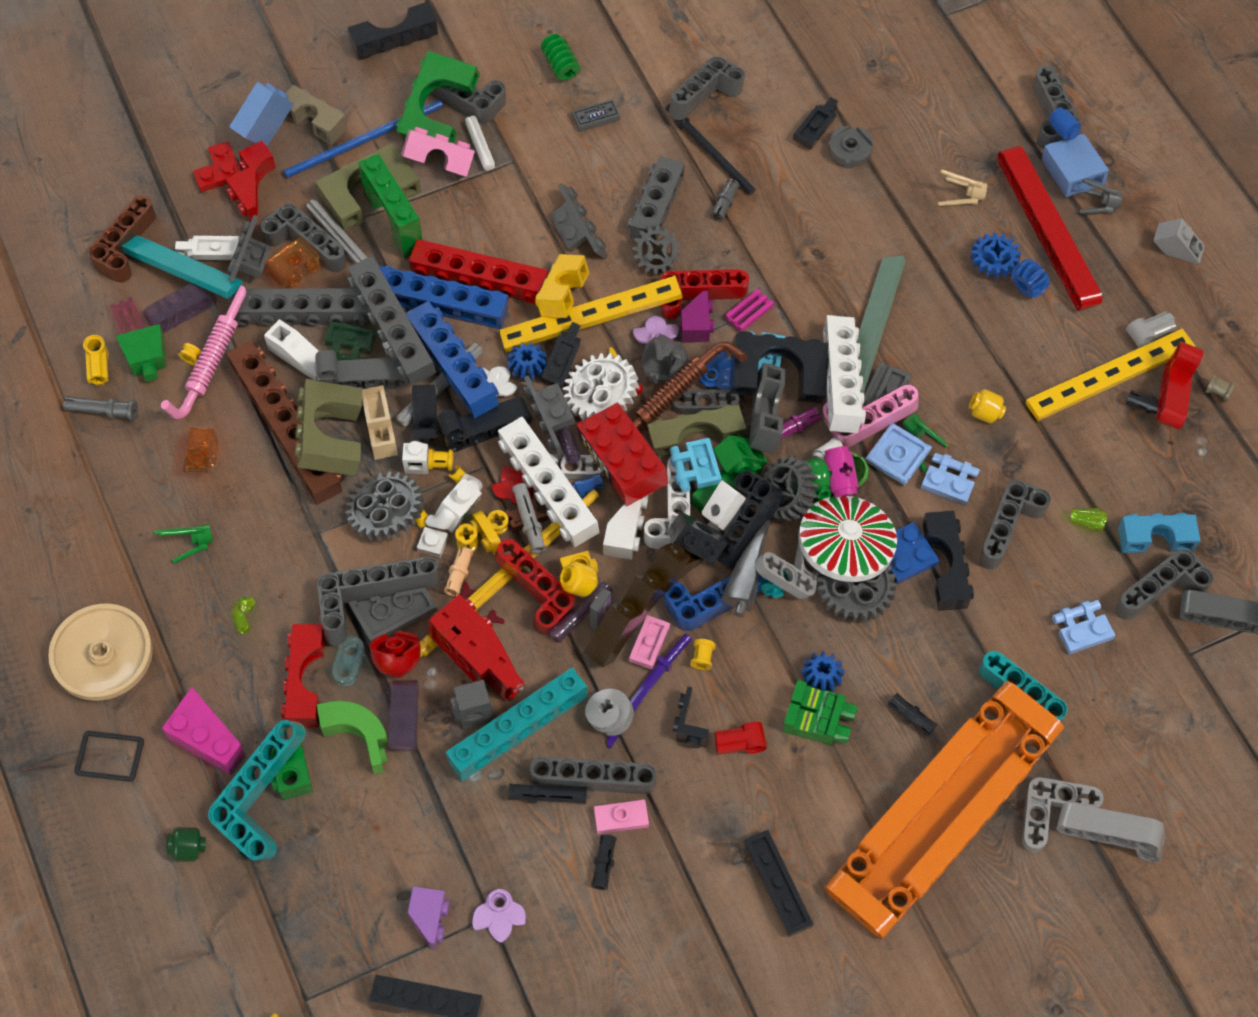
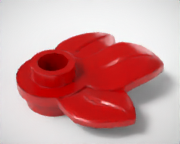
[491,466,533,505]

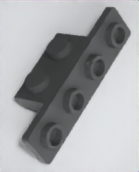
[550,183,608,259]
[228,215,271,282]
[523,375,576,458]

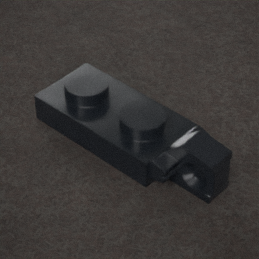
[793,97,838,149]
[541,322,581,387]

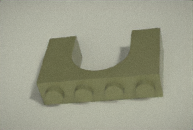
[315,143,421,232]
[294,379,362,476]

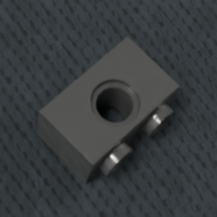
[451,680,492,729]

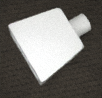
[702,481,746,532]

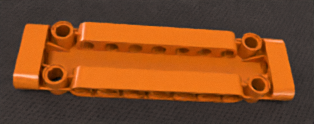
[824,681,1064,939]

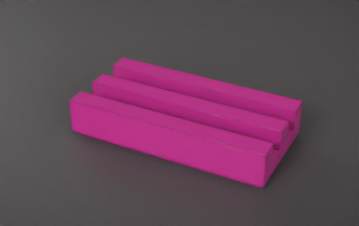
[725,289,774,332]

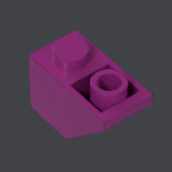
[680,291,714,343]

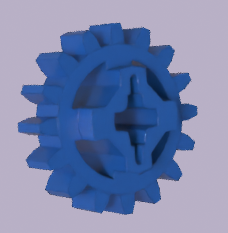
[970,232,1021,279]

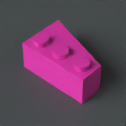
[162,687,246,775]

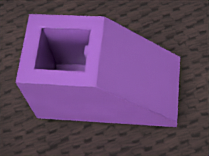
[408,887,450,950]

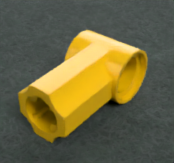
[83,335,109,385]

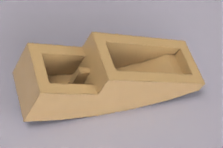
[362,385,398,460]

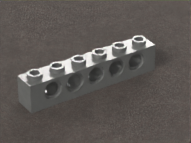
[347,256,436,385]
[231,288,372,326]

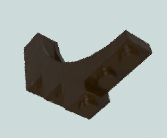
[584,543,704,667]

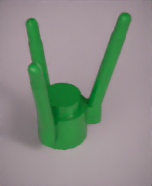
[902,414,948,473]
[154,524,213,563]

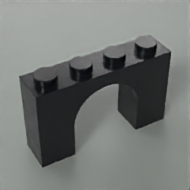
[729,331,828,404]

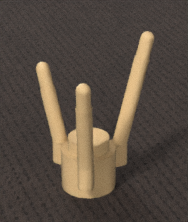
[938,169,987,206]

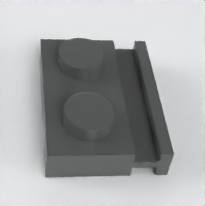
[863,361,912,413]

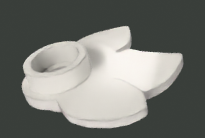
[482,366,517,397]

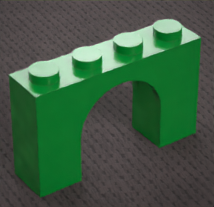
[396,51,481,152]
[358,153,423,258]

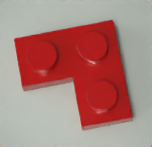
[193,141,241,192]

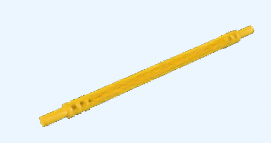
[420,490,599,658]

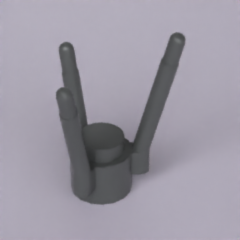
[1079,178,1122,214]

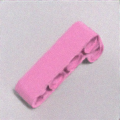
[823,385,919,447]

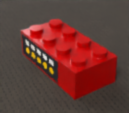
[576,402,669,506]

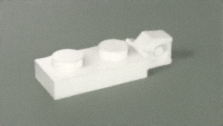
[175,236,240,260]

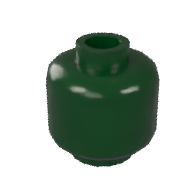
[166,827,206,862]

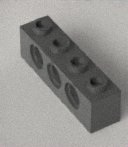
[627,156,685,245]

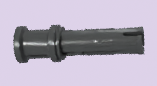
[63,396,138,421]

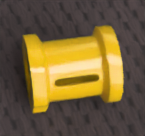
[428,449,454,471]
[455,524,479,552]
[690,639,716,671]

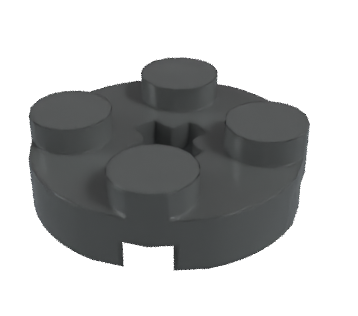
[828,126,873,169]

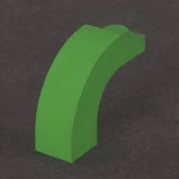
[317,701,389,774]

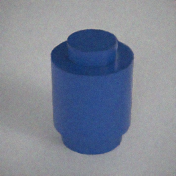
[1049,107,1081,140]

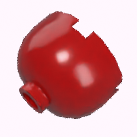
[370,631,421,678]

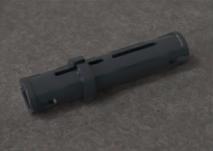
[508,782,587,804]

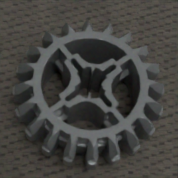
[763,456,820,522]

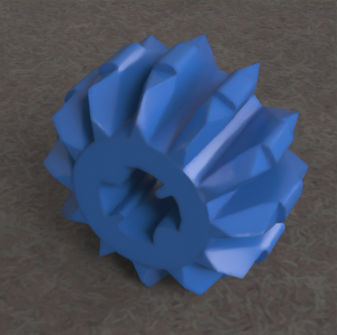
[1011,259,1050,298]
[508,342,547,382]
[801,650,845,692]

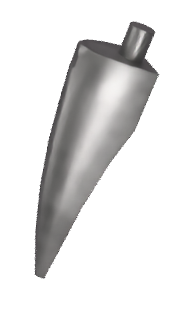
[721,520,770,617]

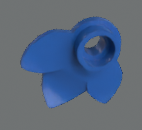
[700,352,731,390]

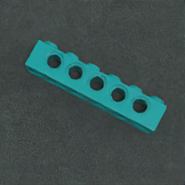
[446,667,587,782]

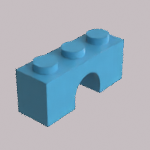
[1118,513,1200,553]

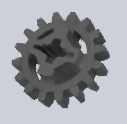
[631,225,681,274]

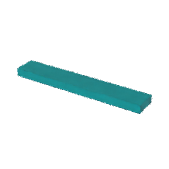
[122,235,243,299]

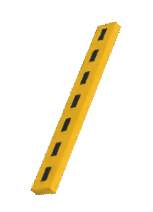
[499,276,682,353]
[1025,328,1195,421]

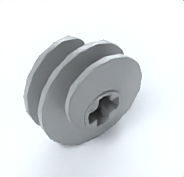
[585,688,634,736]

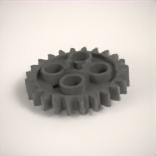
[345,471,424,542]
[817,566,897,623]

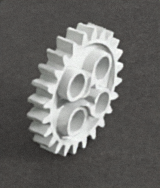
[563,353,639,421]

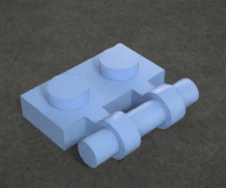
[921,452,980,506]
[1052,600,1116,655]

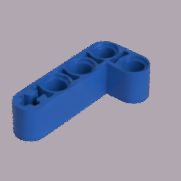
[664,574,762,631]

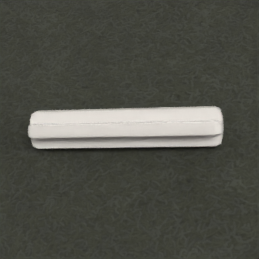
[465,115,495,171]

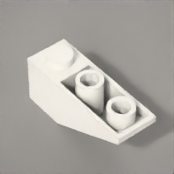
[264,319,318,380]
[603,495,649,560]

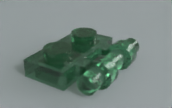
[322,321,377,361]

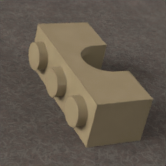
[285,85,347,145]

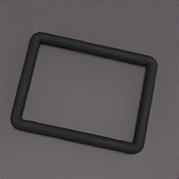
[75,731,144,782]

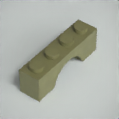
[647,404,746,459]

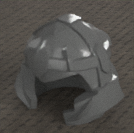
[642,334,690,384]

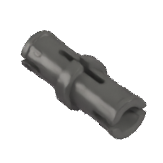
[710,179,740,222]

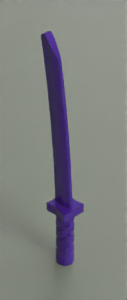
[607,633,692,749]

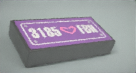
[590,589,611,631]

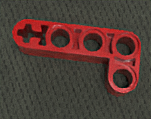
[660,269,749,320]
[1156,341,1204,430]
[495,539,574,634]

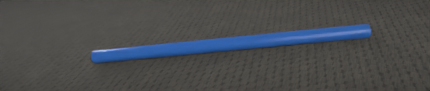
[283,100,443,178]

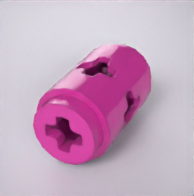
[824,446,859,498]

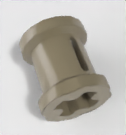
[1205,373,1236,402]

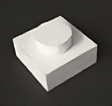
[417,527,448,558]

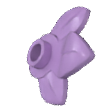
[633,316,679,344]
[473,889,526,943]

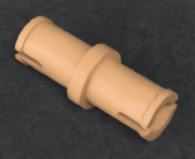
[444,547,473,597]

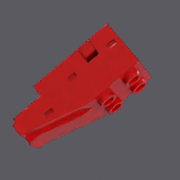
[428,594,525,702]

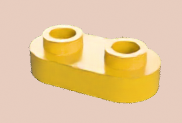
[469,510,501,555]

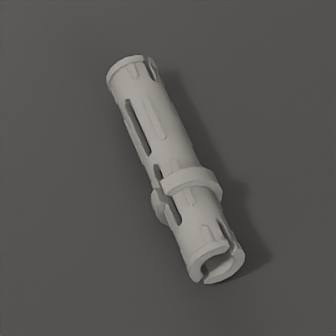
[512,483,546,554]

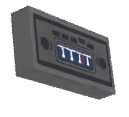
[572,99,620,132]

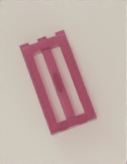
[110,297,145,334]

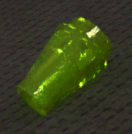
[1070,508,1107,532]

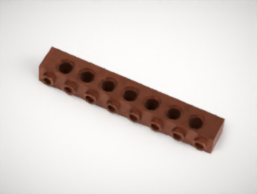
[226,340,343,505]

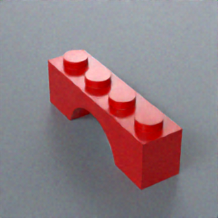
[281,624,325,728]

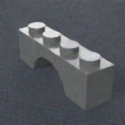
[750,362,785,454]

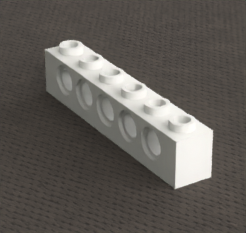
[823,315,866,433]
[498,417,600,547]

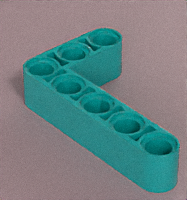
[208,720,306,860]

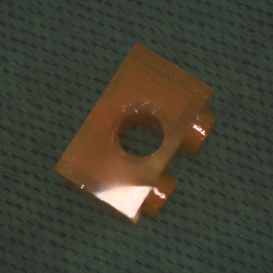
[266,237,321,289]

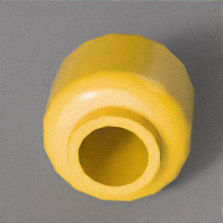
[969,389,1006,424]
[560,562,598,597]

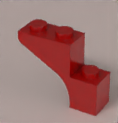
[226,140,276,222]

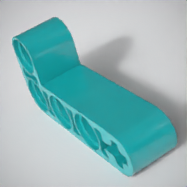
[979,651,1067,738]

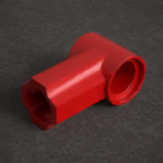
[714,721,767,755]

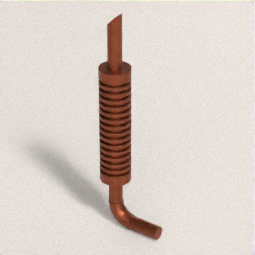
[632,342,747,429]

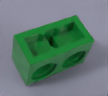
[713,435,769,475]
[270,743,313,800]

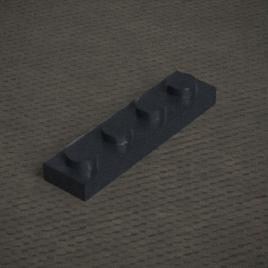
[744,830,814,937]

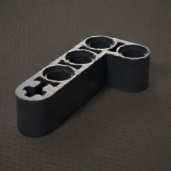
[436,397,533,452]
[717,470,783,571]

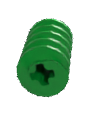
[541,33,581,81]

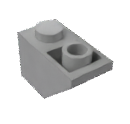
[1153,218,1205,264]

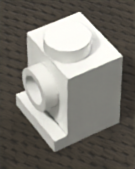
[402,441,429,474]

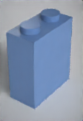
[229,81,294,146]
[1041,134,1109,197]

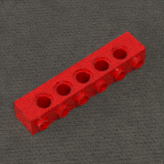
[409,239,548,304]

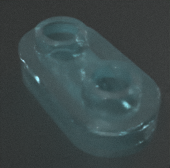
[332,637,365,686]

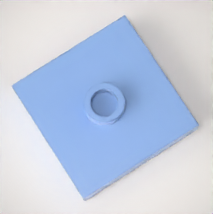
[865,423,932,486]

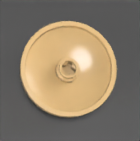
[49,604,153,701]

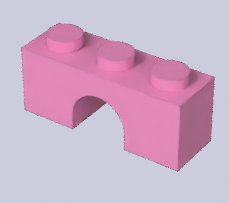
[401,127,475,177]

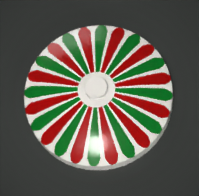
[798,496,897,582]

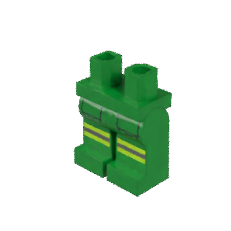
[783,680,858,746]

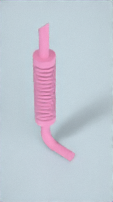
[161,286,246,420]

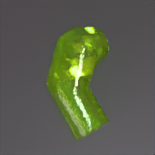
[232,596,255,633]

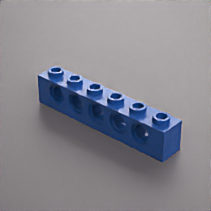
[368,265,509,329]
[405,301,499,419]

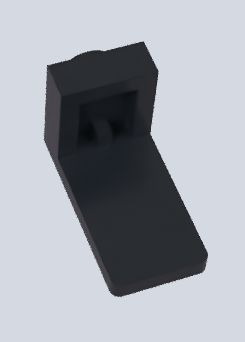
[412,385,438,442]
[672,686,709,748]

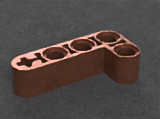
[89,195,156,283]

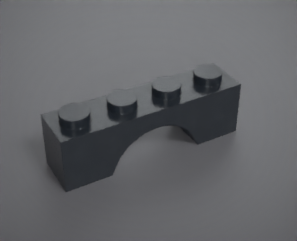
[347,2,438,60]
[922,510,974,611]
[369,974,484,1017]

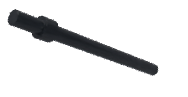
[665,104,756,195]

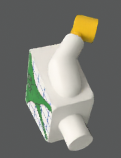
[414,466,483,533]

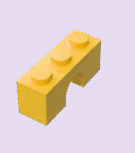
[535,254,589,318]

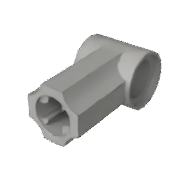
[1126,311,1176,348]

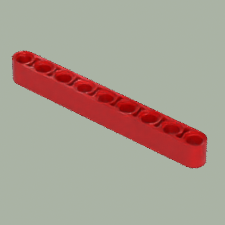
[997,146,1102,311]

